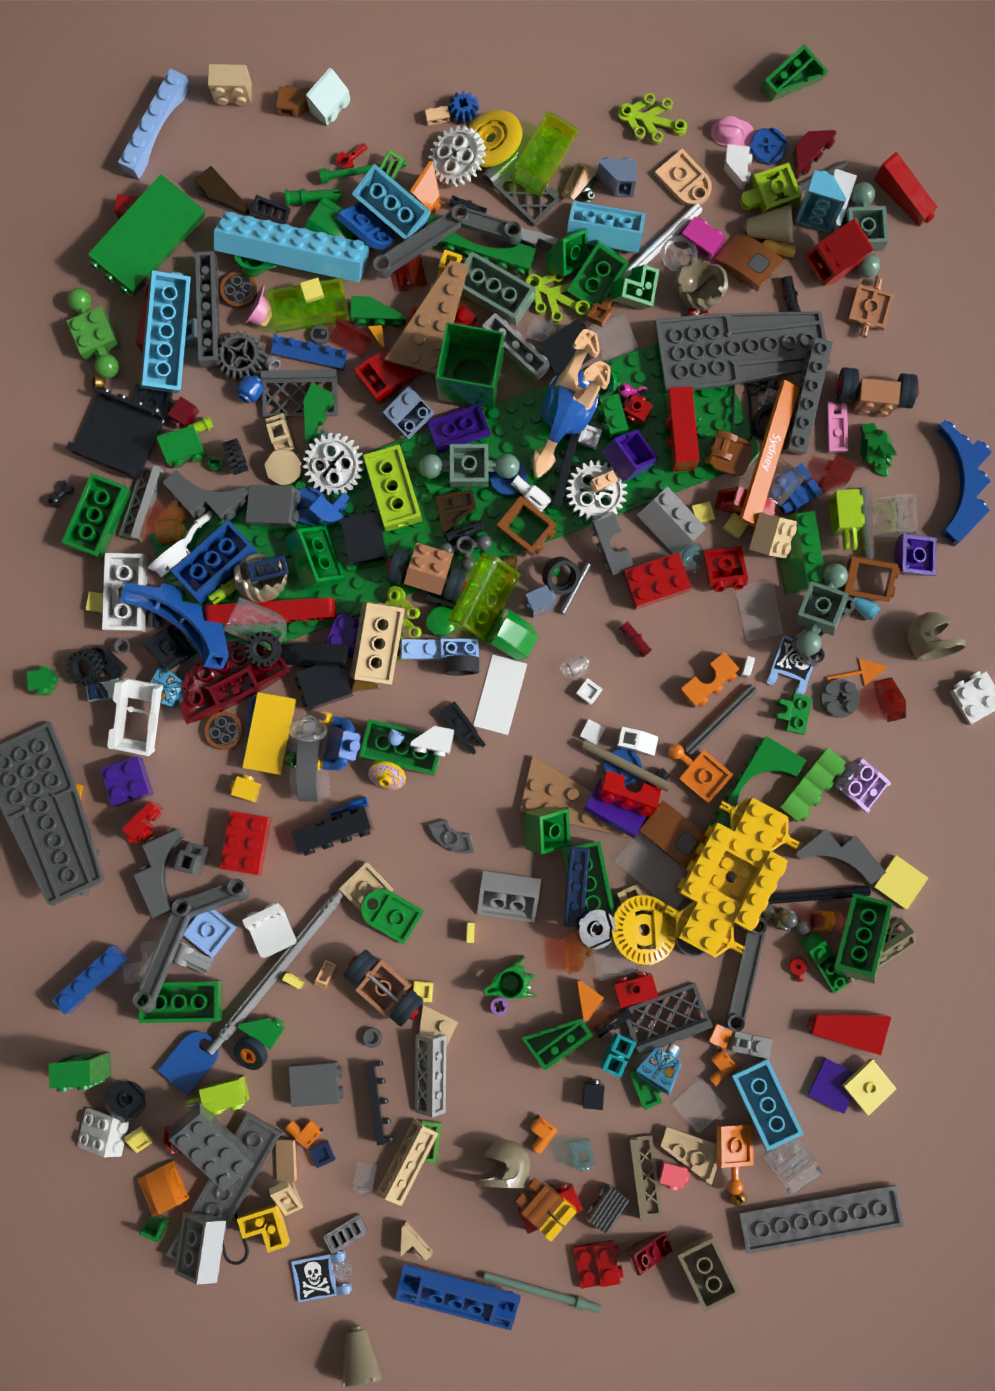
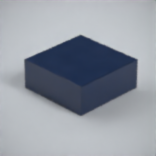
[309,1141,336,1168]

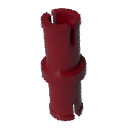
[619,621,652,657]

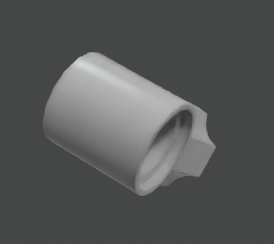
[173,942,214,975]

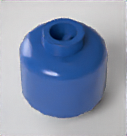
[236,375,264,404]

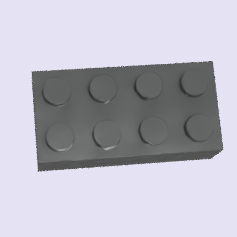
[169,1102,255,1192]

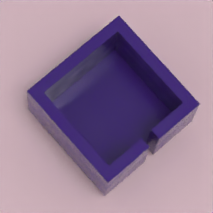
[602,429,659,482]
[100,756,154,807]

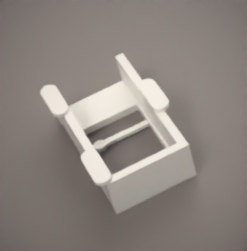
[107,678,163,756]

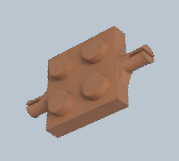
[847,276,895,338]

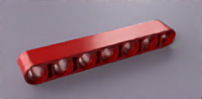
[203,598,336,626]

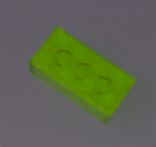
[510,111,580,197]
[268,278,350,333]
[448,553,521,641]

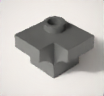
[171,842,209,876]

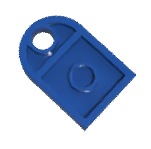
[336,202,394,250]
[158,1031,219,1096]

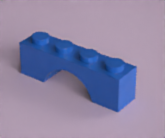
[52,945,130,1015]

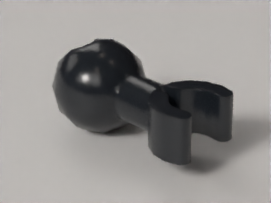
[749,378,780,396]
[47,480,74,508]

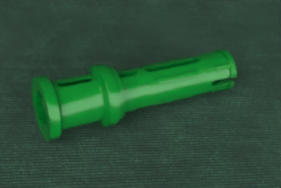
[285,188,342,206]

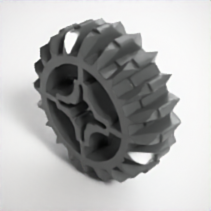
[216,330,266,381]

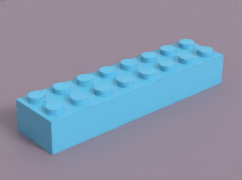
[214,212,369,283]

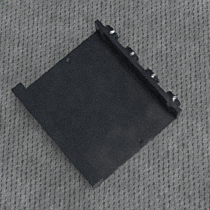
[66,387,166,479]

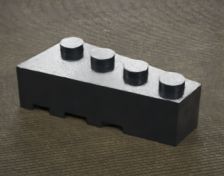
[292,806,374,856]

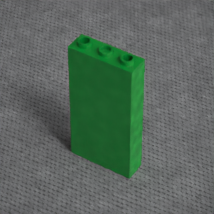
[88,174,205,297]

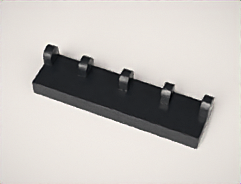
[547,433,579,511]
[366,1061,394,1146]

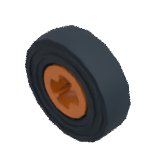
[233,1036,268,1070]

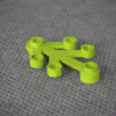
[618,93,687,145]
[525,274,590,324]
[376,586,421,660]

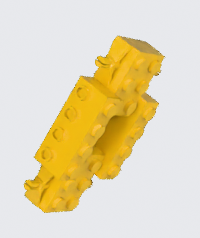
[664,797,800,958]

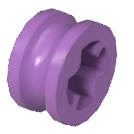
[491,997,508,1015]

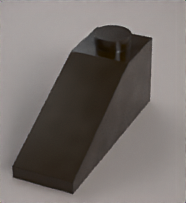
[194,166,250,215]

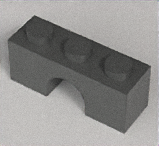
[589,511,634,575]

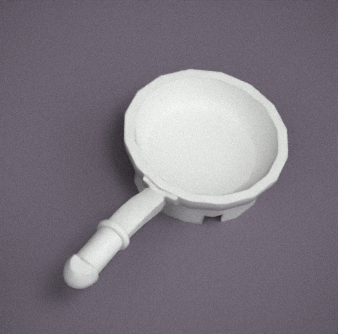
[148,511,213,577]

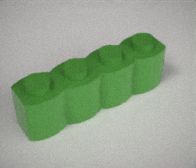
[778,748,846,823]

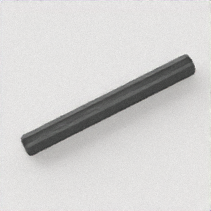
[684,684,757,755]

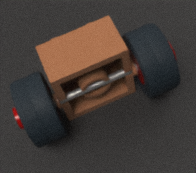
[835,367,919,417]
[386,543,468,602]
[343,949,423,1027]

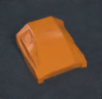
[137,1160,189,1218]

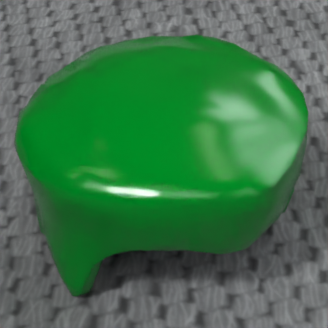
[426,607,457,637]

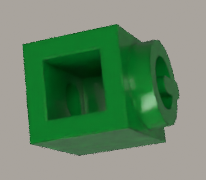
[27,666,59,696]

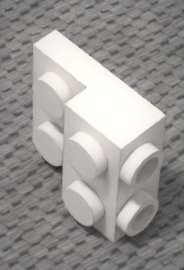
[950,671,995,725]

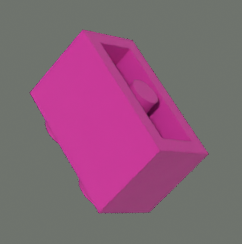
[680,216,725,261]

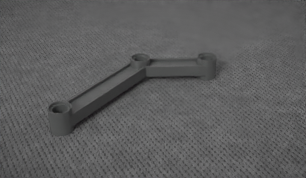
[373,204,522,279]
[725,874,767,1032]
[132,878,249,1013]

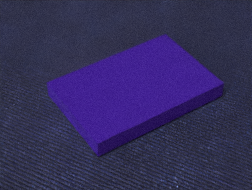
[426,406,491,454]
[584,778,646,839]

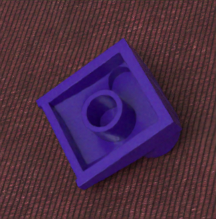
[895,534,937,576]
[326,612,359,659]

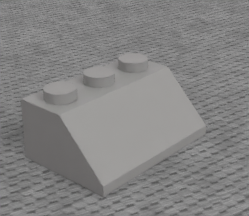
[636,486,706,554]
[477,871,541,923]
[174,1212,226,1285]

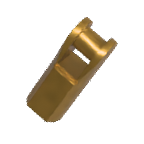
[763,240,796,259]

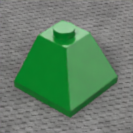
[546,228,588,276]

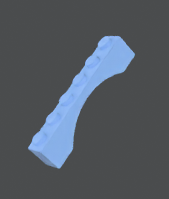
[118,68,190,180]

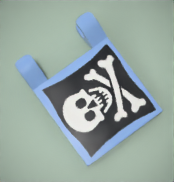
[766,635,817,695]
[291,1251,352,1302]

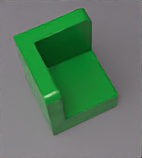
[139,1213,170,1243]

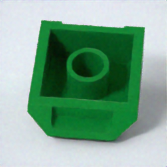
[305,198,355,240]
[485,609,538,661]

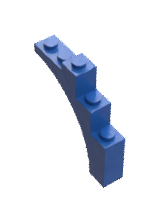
[935,420,992,546]
[119,582,229,669]

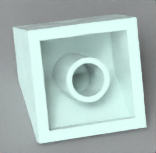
[306,68,350,126]

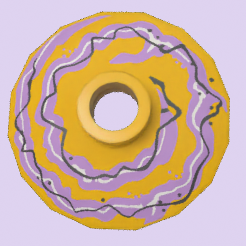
[368,761,406,790]

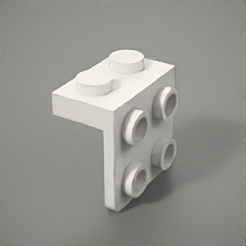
[242,903,296,958]
[77,1108,129,1157]

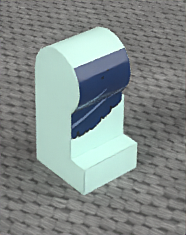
[86,678,122,702]

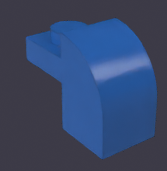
[304,492,350,525]

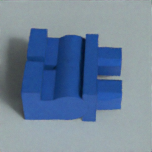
[768,463,823,515]

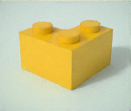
[237,1203,290,1253]

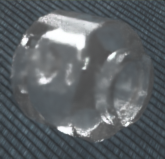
[561,653,590,681]

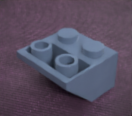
[597,157,637,197]
[378,385,435,440]

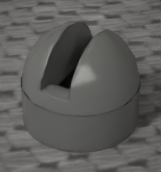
[114,638,130,654]

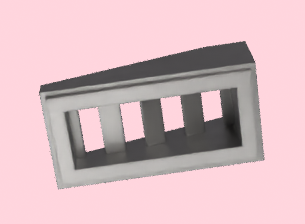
[323,1214,369,1255]

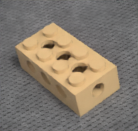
[350,600,405,685]

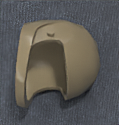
[906,612,966,661]
[474,1139,531,1188]

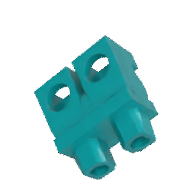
[600,1032,636,1078]

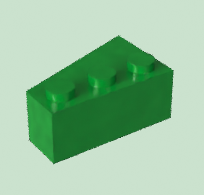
[759,44,828,102]
[522,1019,594,1071]

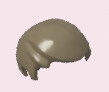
[675,257,728,310]
[234,553,287,603]

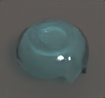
[681,543,702,574]

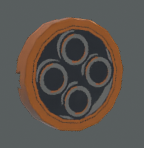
[220,271,257,308]
[205,712,244,750]

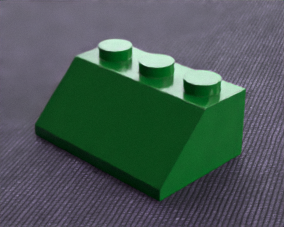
[285,526,345,591]

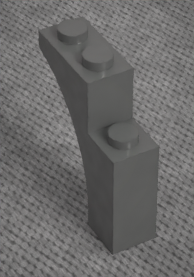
[163,470,249,523]
[134,827,185,918]
[793,829,886,885]

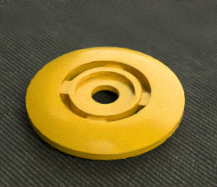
[461,110,522,168]
[611,895,677,965]

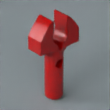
[336,143,367,169]

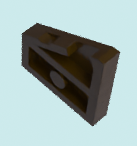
[435,489,476,533]

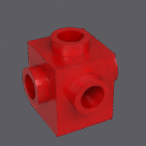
[622,394,653,426]

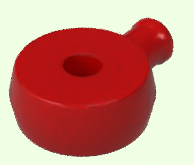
[789,957,807,982]

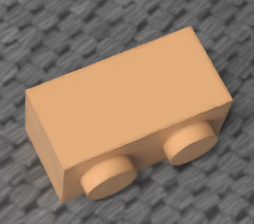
[425,106,450,126]
[590,470,618,493]

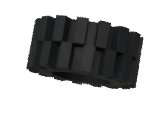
[222,438,249,475]
[245,632,282,667]
[66,649,104,686]

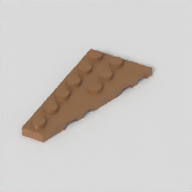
[384,260,469,375]
[520,756,633,839]

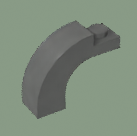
[296,733,321,802]

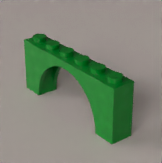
[705,736,806,831]

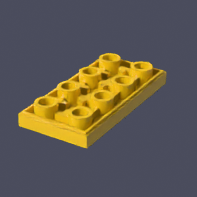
[243,692,296,775]

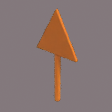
[826,658,889,686]

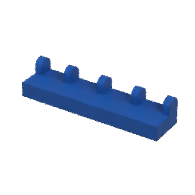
[271,334,348,371]

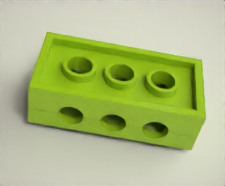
[363,444,422,532]

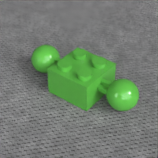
[66,288,120,378]

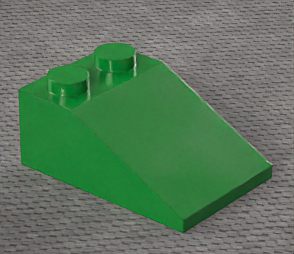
[567,239,629,307]

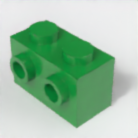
[597,394,629,440]

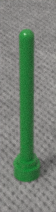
[319,160,407,184]

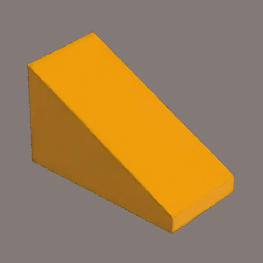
[368,325,385,351]

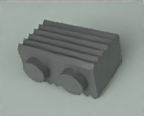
[586,1184,629,1234]

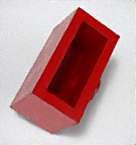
[613,971,659,1008]

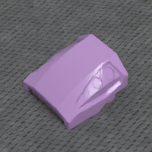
[835,757,891,813]

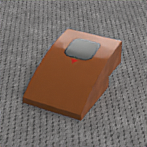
[714,232,784,292]
[639,800,707,869]

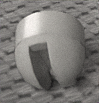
[264,356,281,371]

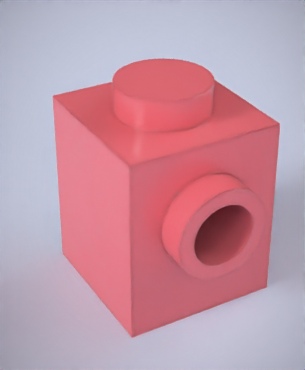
[658,1160,690,1191]

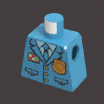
[150,667,183,708]
[636,1043,681,1096]

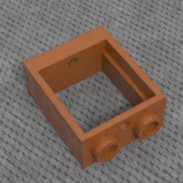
[497,496,557,557]
[842,554,900,602]

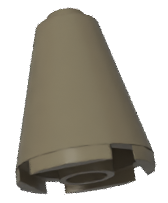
[743,205,793,243]
[342,1326,382,1387]

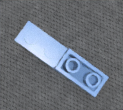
[400,639,479,661]

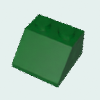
[157,425,207,468]
[524,807,570,855]

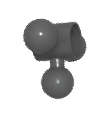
[439,535,492,572]
[761,904,811,935]

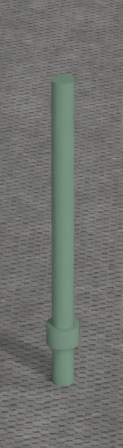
[483,1272,601,1313]

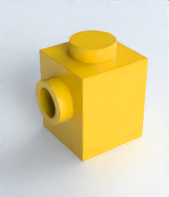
[230,774,262,803]

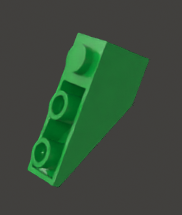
[351,296,407,328]
[304,383,335,445]
[799,931,850,994]

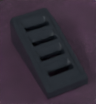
[249,195,291,224]

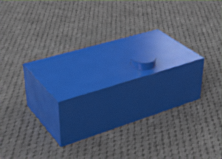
[171,520,258,603]

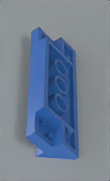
[395,1265,521,1331]

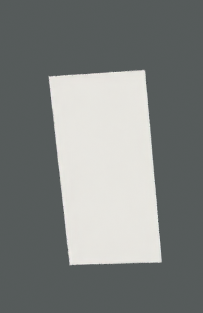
[473,655,527,735]

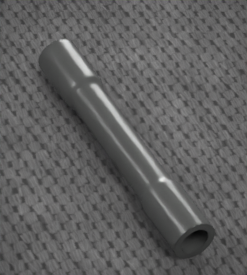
[857,487,874,558]

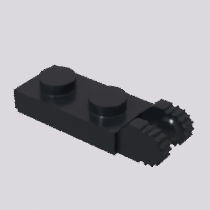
[440,701,486,755]

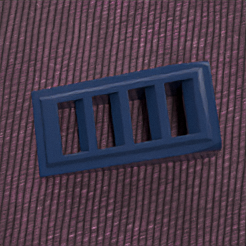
[246,555,289,582]

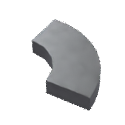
[428,819,475,854]

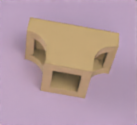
[265,413,295,451]

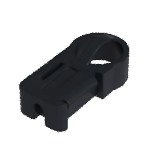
[91,645,128,679]

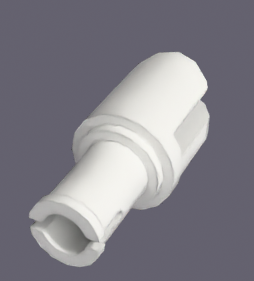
[510,475,551,512]

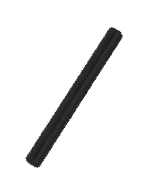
[768,886,871,904]

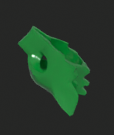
[860,423,897,477]
[482,955,537,999]

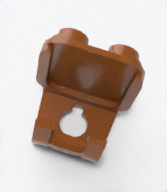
[705,430,753,477]

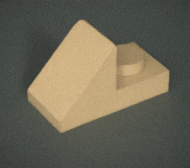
[269,1181,303,1216]
[400,1221,433,1261]

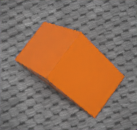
[577,980,604,1021]

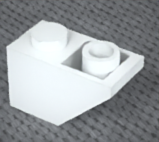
[724,144,752,190]
[410,726,454,757]
[616,727,658,756]

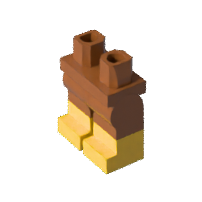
[515,1178,577,1242]

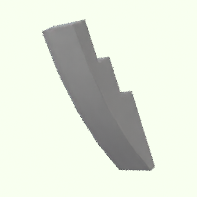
[482,228,559,250]

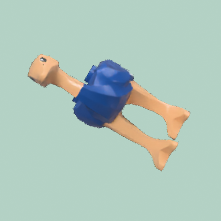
[530,329,610,477]

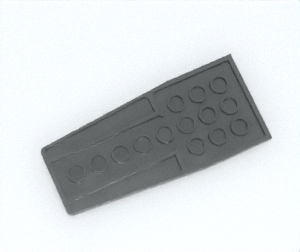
[654,311,830,394]
[0,721,104,906]

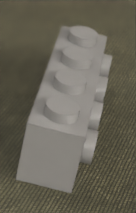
[482,313,550,383]

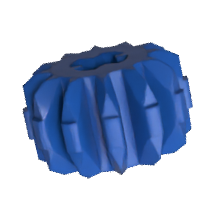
[448,90,479,125]

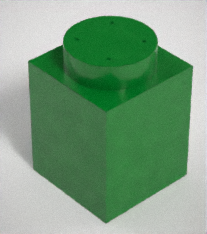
[436,322,504,409]

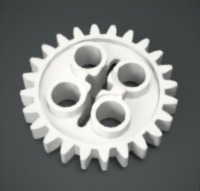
[428,125,486,187]
[303,433,365,495]
[565,460,627,521]

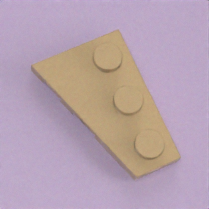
[419,1004,458,1071]
[660,1126,717,1185]

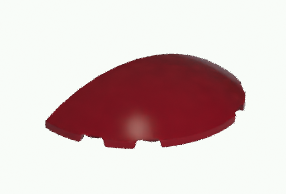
[181,641,290,724]

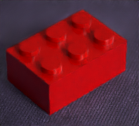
[623,552,691,610]
[220,811,271,875]

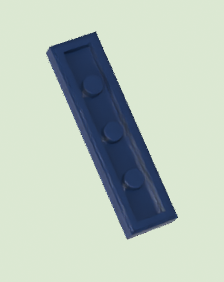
[563,847,590,927]

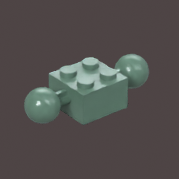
[844,182,889,278]
[419,444,520,487]
[796,563,849,656]

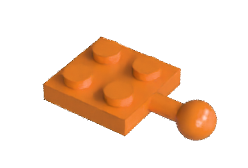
[669,744,734,804]
[716,1124,754,1195]

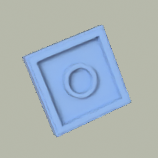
[183,909,237,958]

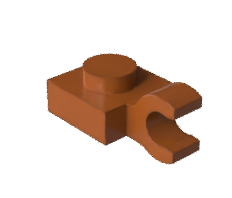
[586,296,615,327]

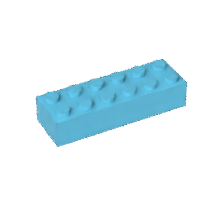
[140,270,191,393]

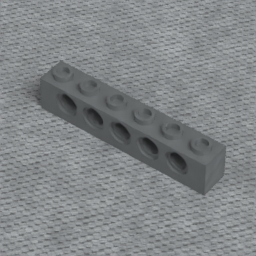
[195,251,220,368]
[782,337,833,455]

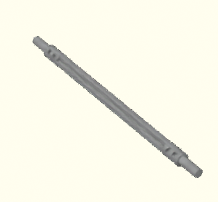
[207,881,351,1055]

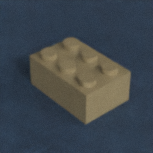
[675,1232,741,1312]

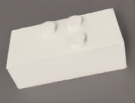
[102,553,148,632]

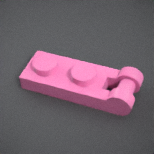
[826,401,848,453]

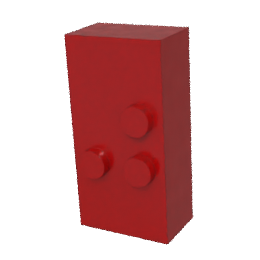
[665,386,699,472]

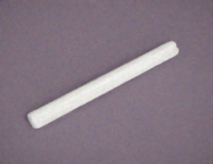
[619,203,702,279]

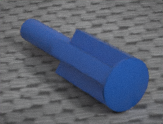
[330,796,369,816]

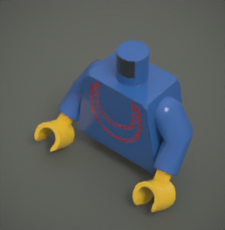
[318,711,360,771]

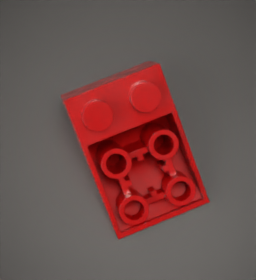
[804,218,874,287]
[354,347,423,405]

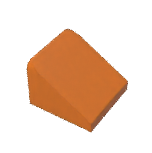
[707,1023,733,1049]

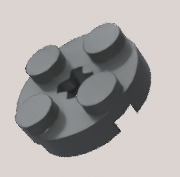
[820,679,860,718]

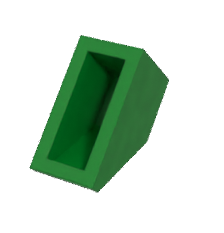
[238,1016,286,1049]

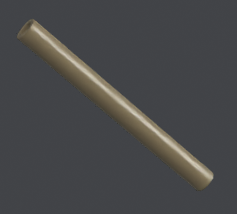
[582,740,672,792]

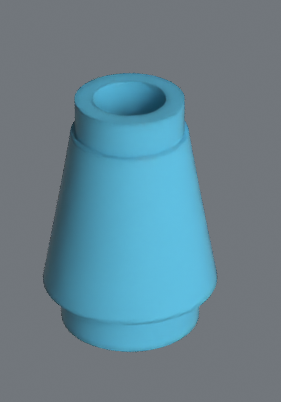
[854,596,881,621]

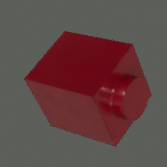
[168,396,200,429]

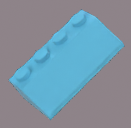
[352,164,431,240]
[795,170,846,234]
[566,201,646,253]

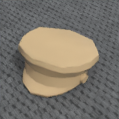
[265,449,302,485]

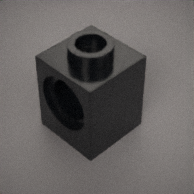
[582,1079,605,1110]

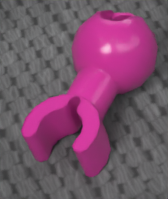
[617,383,647,398]

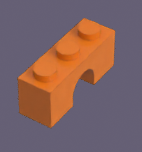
[679,652,739,708]

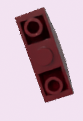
[793,130,837,180]
[626,1232,673,1276]

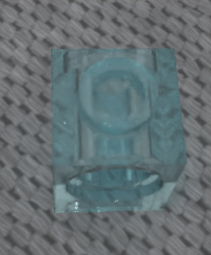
[570,1139,595,1172]

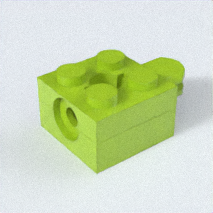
[740,163,802,213]
[829,489,865,550]
[185,1075,250,1115]

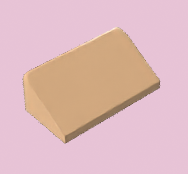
[276,1138,297,1181]

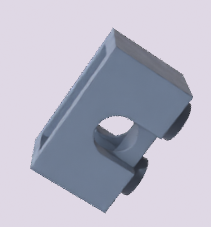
[525,585,556,618]

